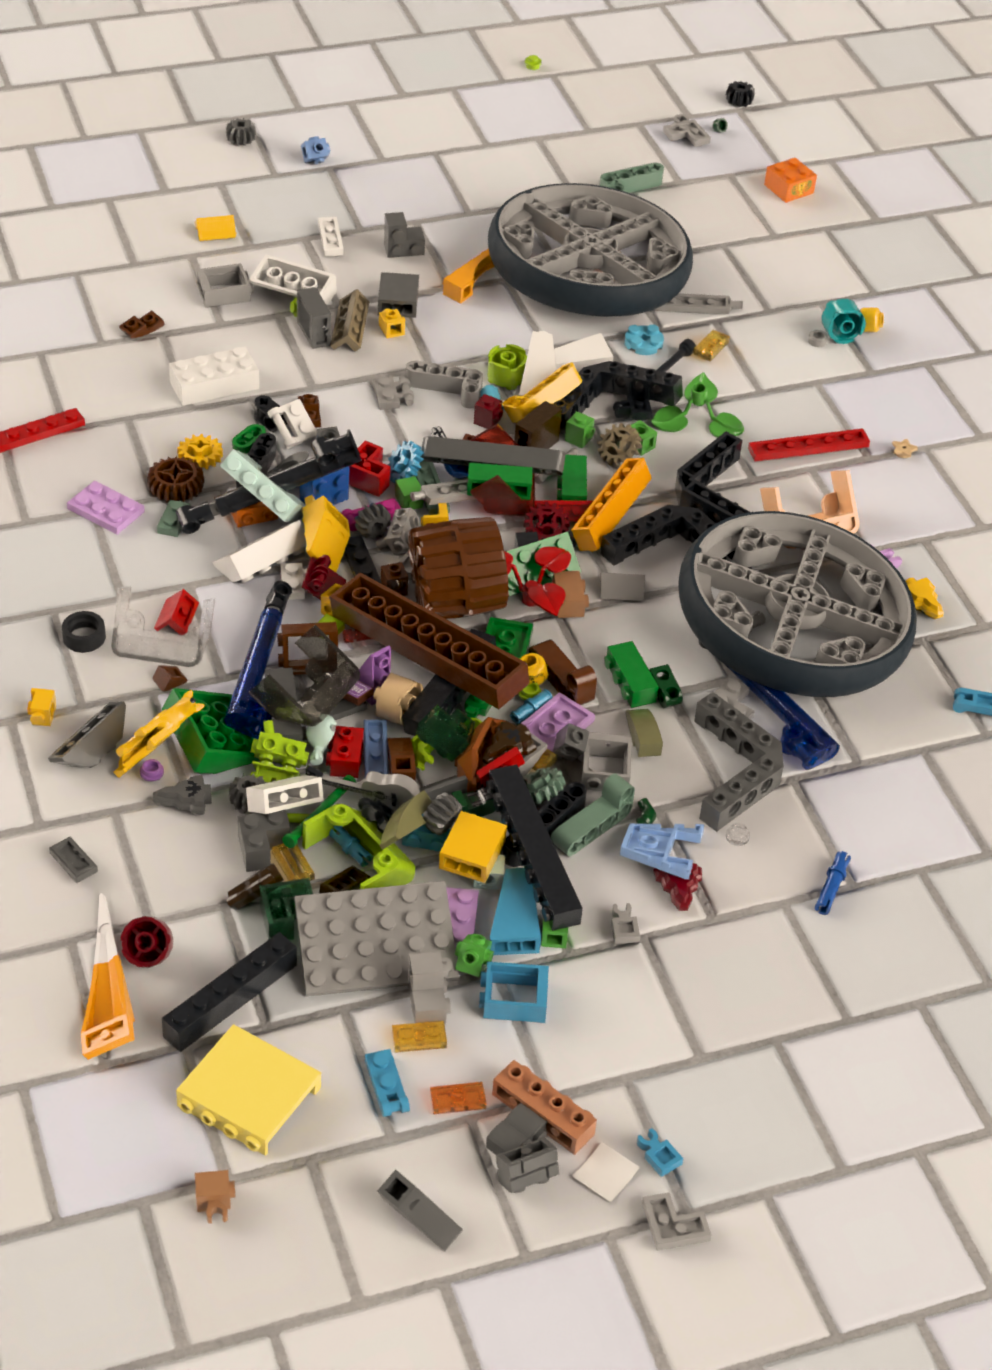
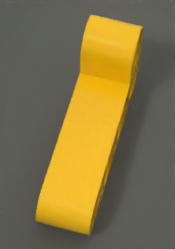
[502,363,582,423]

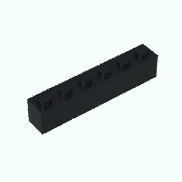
[402,629,496,736]
[162,932,297,1052]

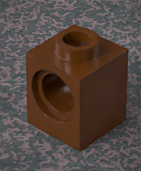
[381,562,408,596]

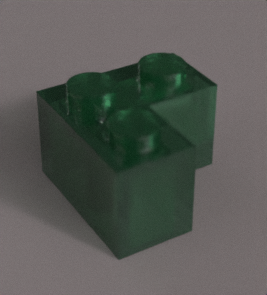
[416,704,475,762]
[259,878,313,940]

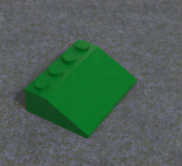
[162,688,260,774]

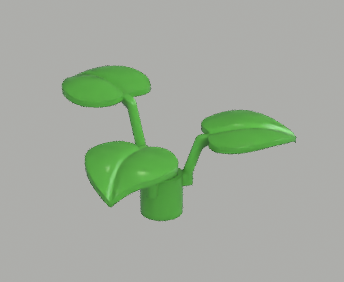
[651,372,744,438]

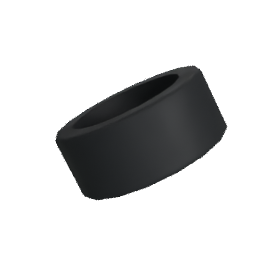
[62,611,106,653]

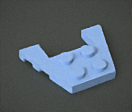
[620,823,704,879]

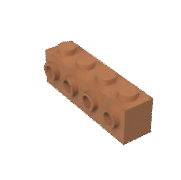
[492,1060,597,1155]

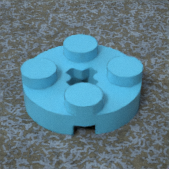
[625,324,664,355]

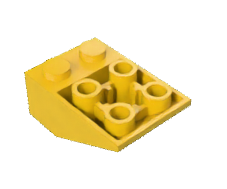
[302,495,350,572]

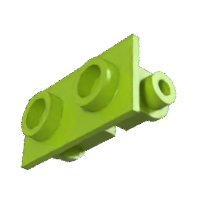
[250,760,300,783]

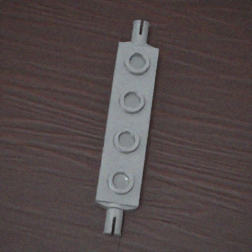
[653,293,743,314]
[410,479,486,505]

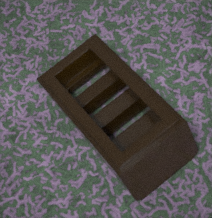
[319,865,371,894]

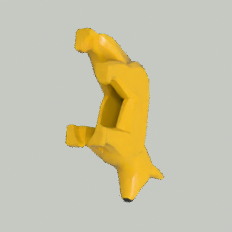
[113,690,204,778]

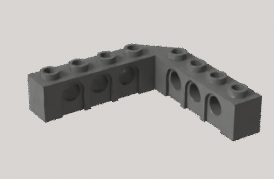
[694,692,784,832]

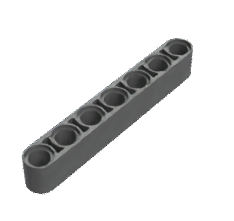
[420,436,566,476]

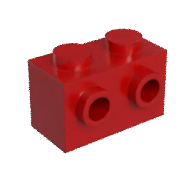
[326,726,364,778]

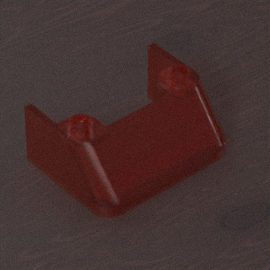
[470,423,535,516]

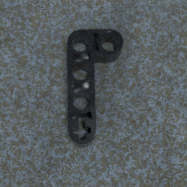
[236,433,276,488]

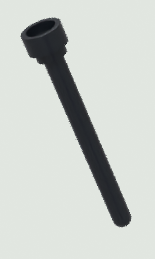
[657,339,696,372]

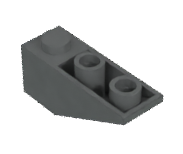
[377,1169,463,1251]

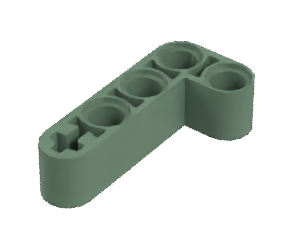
[599,163,664,193]
[551,773,635,856]

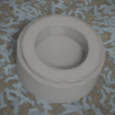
[808,330,828,347]

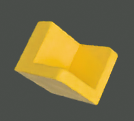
[421,503,449,526]

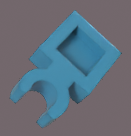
[637,1128,684,1177]

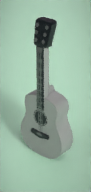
[305,765,420,812]

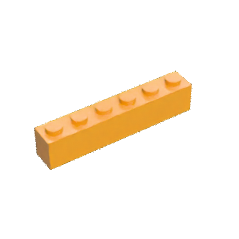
[571,458,652,552]

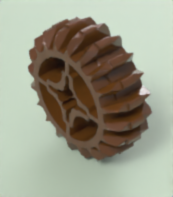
[147,456,205,503]

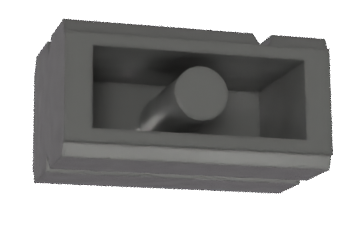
[496,1137,559,1193]

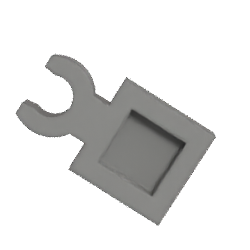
[611,903,640,944]

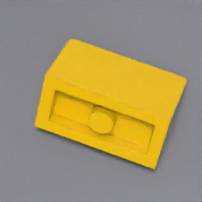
[195,215,236,241]

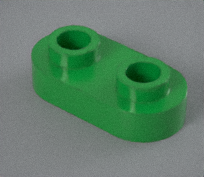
[232,424,266,454]

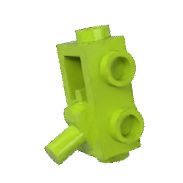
[250,720,309,768]

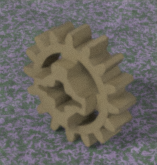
[597,423,642,467]

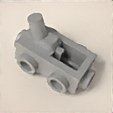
[376,507,419,554]

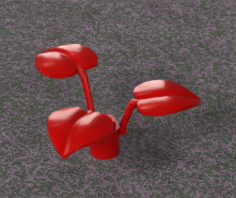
[505,546,571,616]

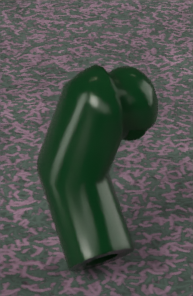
[636,798,656,824]

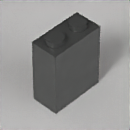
[378,272,419,318]

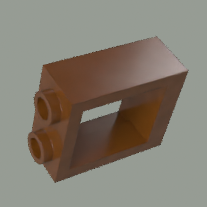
[277,622,339,675]

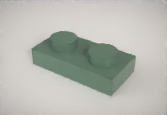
[157,500,191,537]

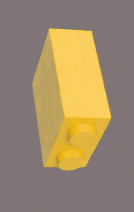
[439,811,507,883]

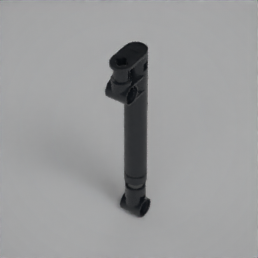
[176,429,362,534]

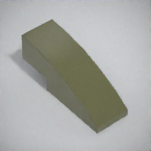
[625,709,663,757]
[380,790,432,850]

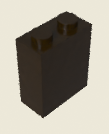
[514,401,562,449]

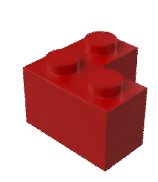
[349,440,390,497]

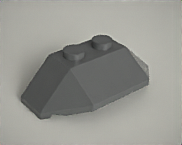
[48,701,126,768]

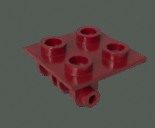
[301,554,346,601]

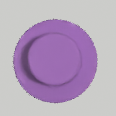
[140,759,164,781]

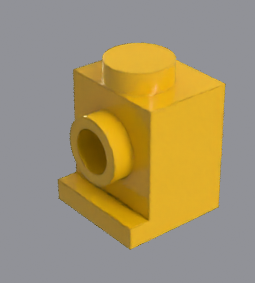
[379,308,405,339]
[27,688,57,726]

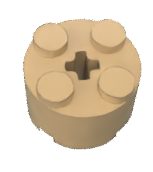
[374,673,424,725]

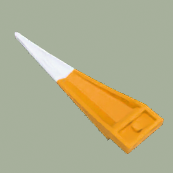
[81,893,135,1060]

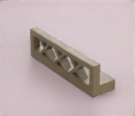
[330,289,370,352]

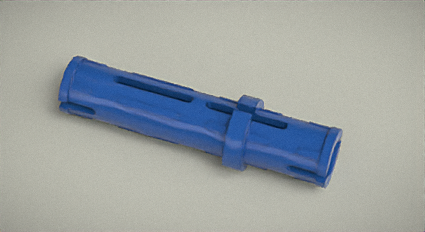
[814,851,851,915]

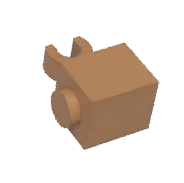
[195,1170,236,1224]

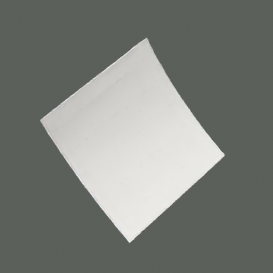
[572,1142,640,1202]

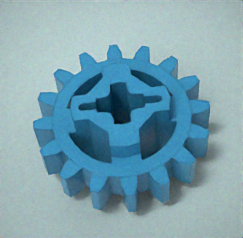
[387,440,424,483]

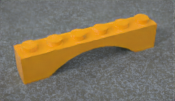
[443,248,495,304]

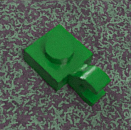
[464,694,492,722]

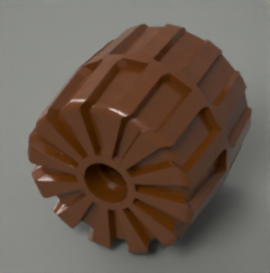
[408,517,509,619]

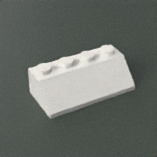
[249,254,337,304]
[212,520,307,583]

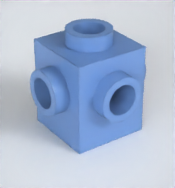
[301,136,330,164]

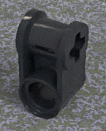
[254,395,288,433]

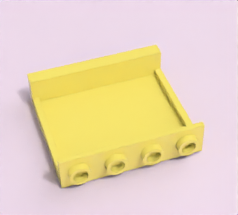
[176,1024,321,1156]

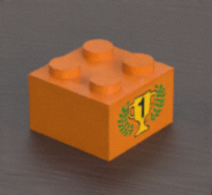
[764,158,817,203]

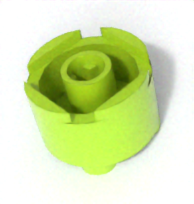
[487,344,527,390]

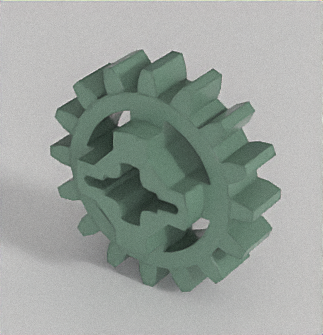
[523,767,566,804]

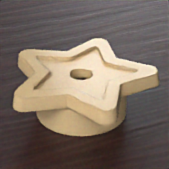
[892,439,918,458]

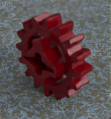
[523,501,570,541]

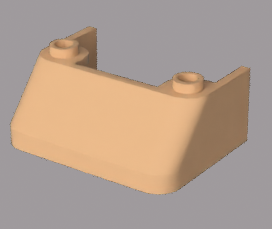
[760,470,859,549]

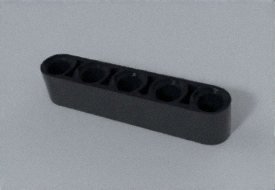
[503,782,587,867]

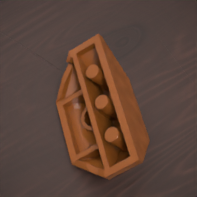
[454,717,505,793]

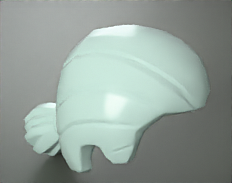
[306,715,337,765]

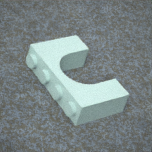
[220,449,305,523]

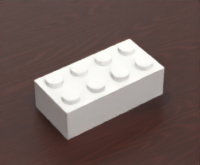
[169,347,259,406]

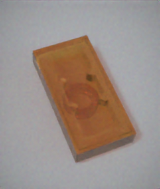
[430,1082,487,1115]

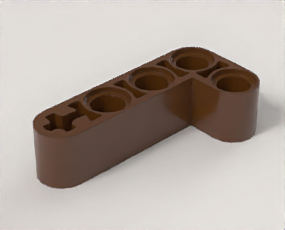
[529,639,597,705]

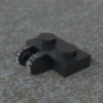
[613,395,652,421]
[358,797,394,834]

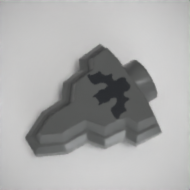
[153,775,212,815]

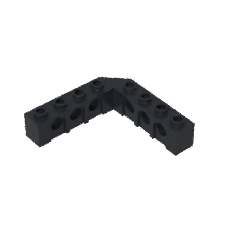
[554,361,683,434]
[675,431,753,523]
[600,504,752,569]

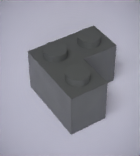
[384,212,425,258]
[237,810,290,872]

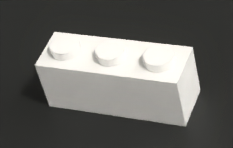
[246,775,324,814]

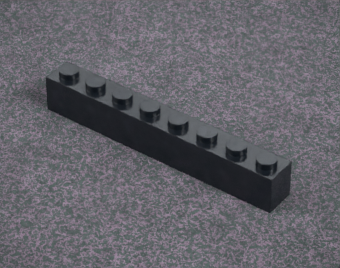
[486,764,583,931]

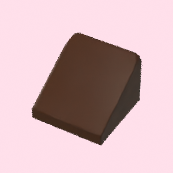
[152,665,188,692]

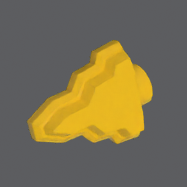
[906,577,944,619]

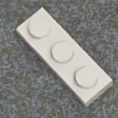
[318,217,344,257]

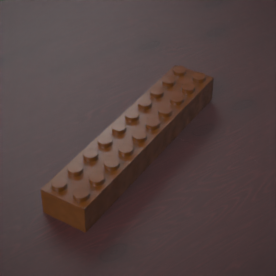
[329,573,530,710]

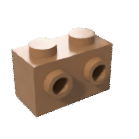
[552,571,589,618]

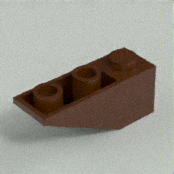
[387,737,416,782]

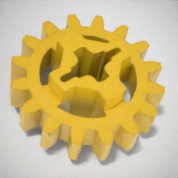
[177,434,223,470]

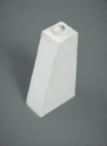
[519,331,556,396]
[554,333,613,373]

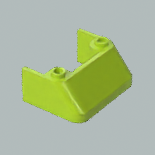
[302,804,416,889]

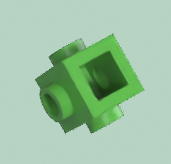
[455,934,494,977]

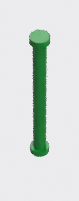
[282,775,356,848]

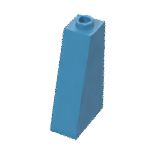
[490,868,541,955]

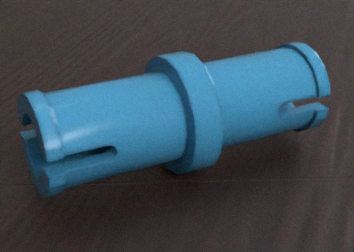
[510,689,553,725]
[329,826,373,867]

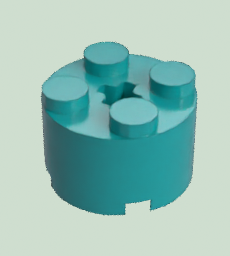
[822,299,866,344]

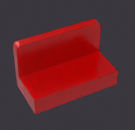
[154,589,199,636]

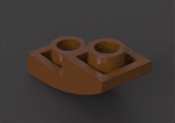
[119,310,165,338]
[298,394,321,428]

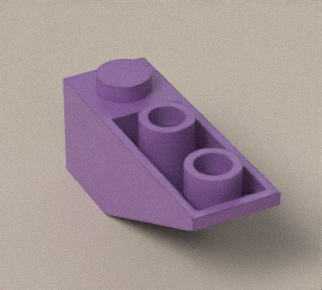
[355,646,391,706]

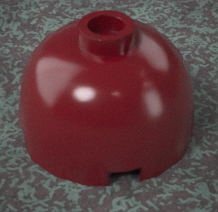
[120,916,174,968]

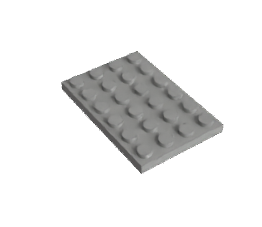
[294,881,459,997]

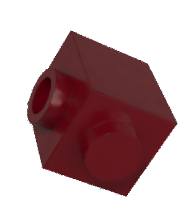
[474,394,503,430]

